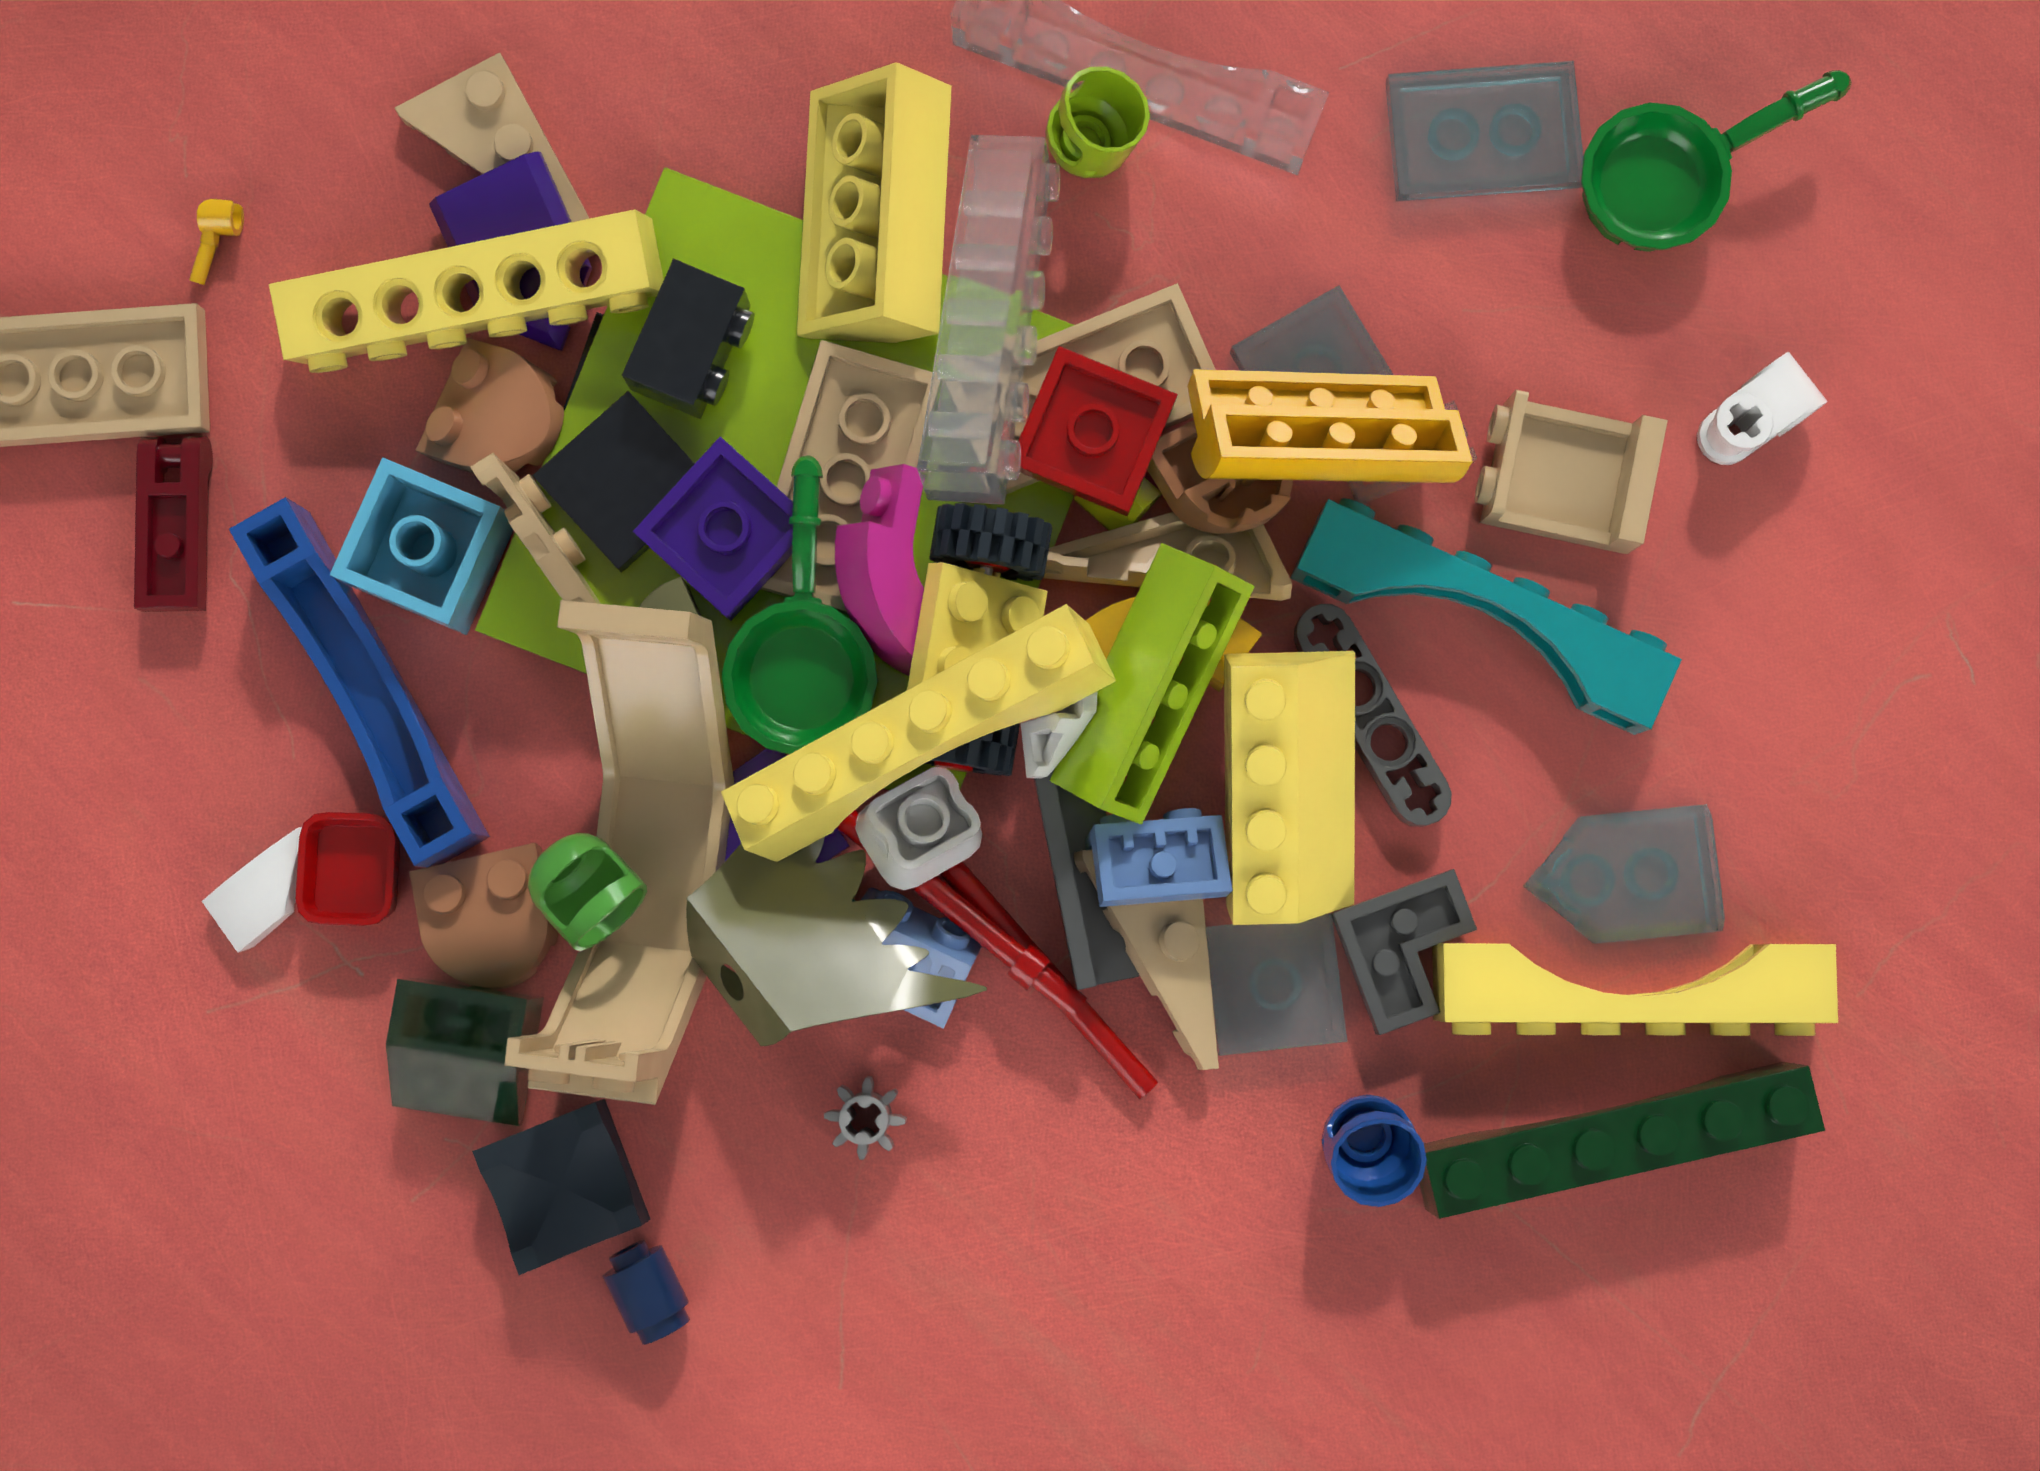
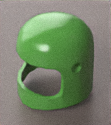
[528,833,647,951]

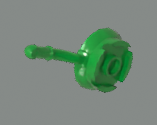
[1581,70,1852,252]
[721,455,878,754]

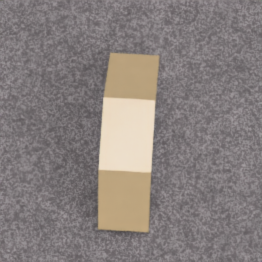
[504,600,734,1105]

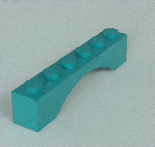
[1290,498,1682,735]

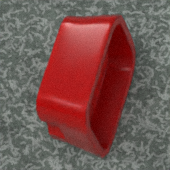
[295,812,400,926]

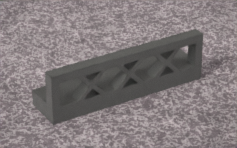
[1034,769,1139,990]

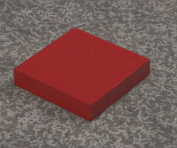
[1009,346,1178,517]

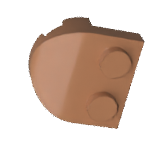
[415,338,564,474]
[1147,420,1293,534]
[409,843,558,990]

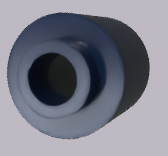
[603,1240,690,1345]

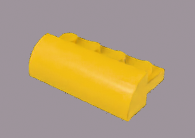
[1187,369,1473,483]

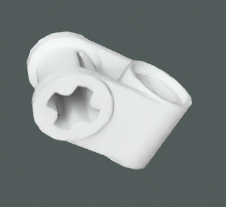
[1697,352,1828,465]

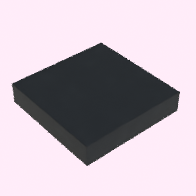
[532,391,695,573]

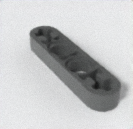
[1293,604,1452,827]

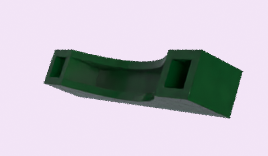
[1419,1062,1825,1219]

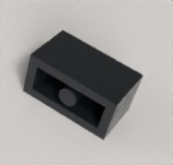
[622,258,755,419]

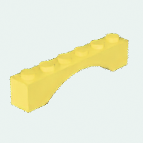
[721,604,1116,862]
[1432,943,1838,1036]

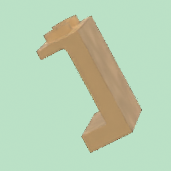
[1474,390,1668,554]

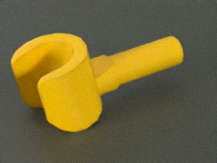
[189,199,244,286]

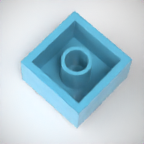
[329,457,513,635]

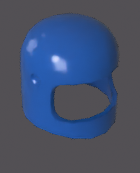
[1321,1094,1427,1207]

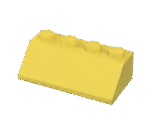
[797,62,952,343]
[1224,651,1355,925]

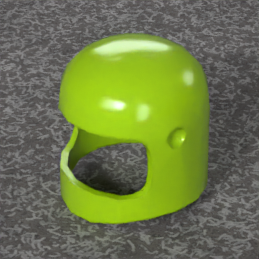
[1045,67,1150,178]

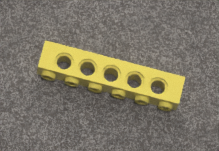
[269,209,664,373]

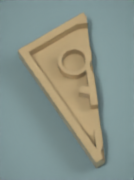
[395,53,590,222]
[470,453,601,604]
[1044,512,1292,601]
[1074,850,1219,1070]

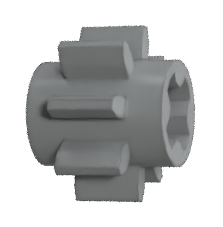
[824,1076,907,1160]

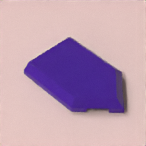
[429,151,592,351]

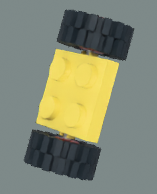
[907,503,1052,776]

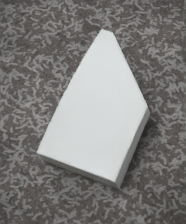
[1020,692,1098,778]
[202,827,302,953]

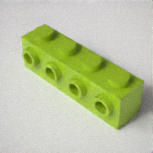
[1049,543,1255,825]

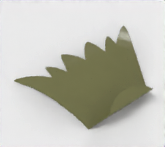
[686,837,987,1046]

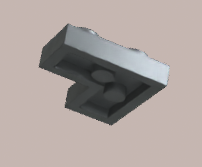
[1331,869,1477,1035]

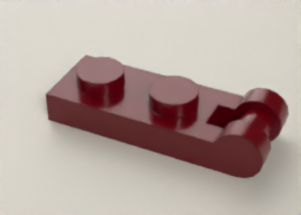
[134,436,213,612]

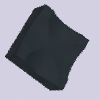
[472,1099,650,1275]

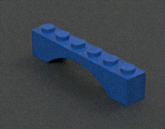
[229,497,490,868]

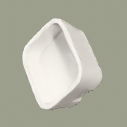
[855,767,982,890]

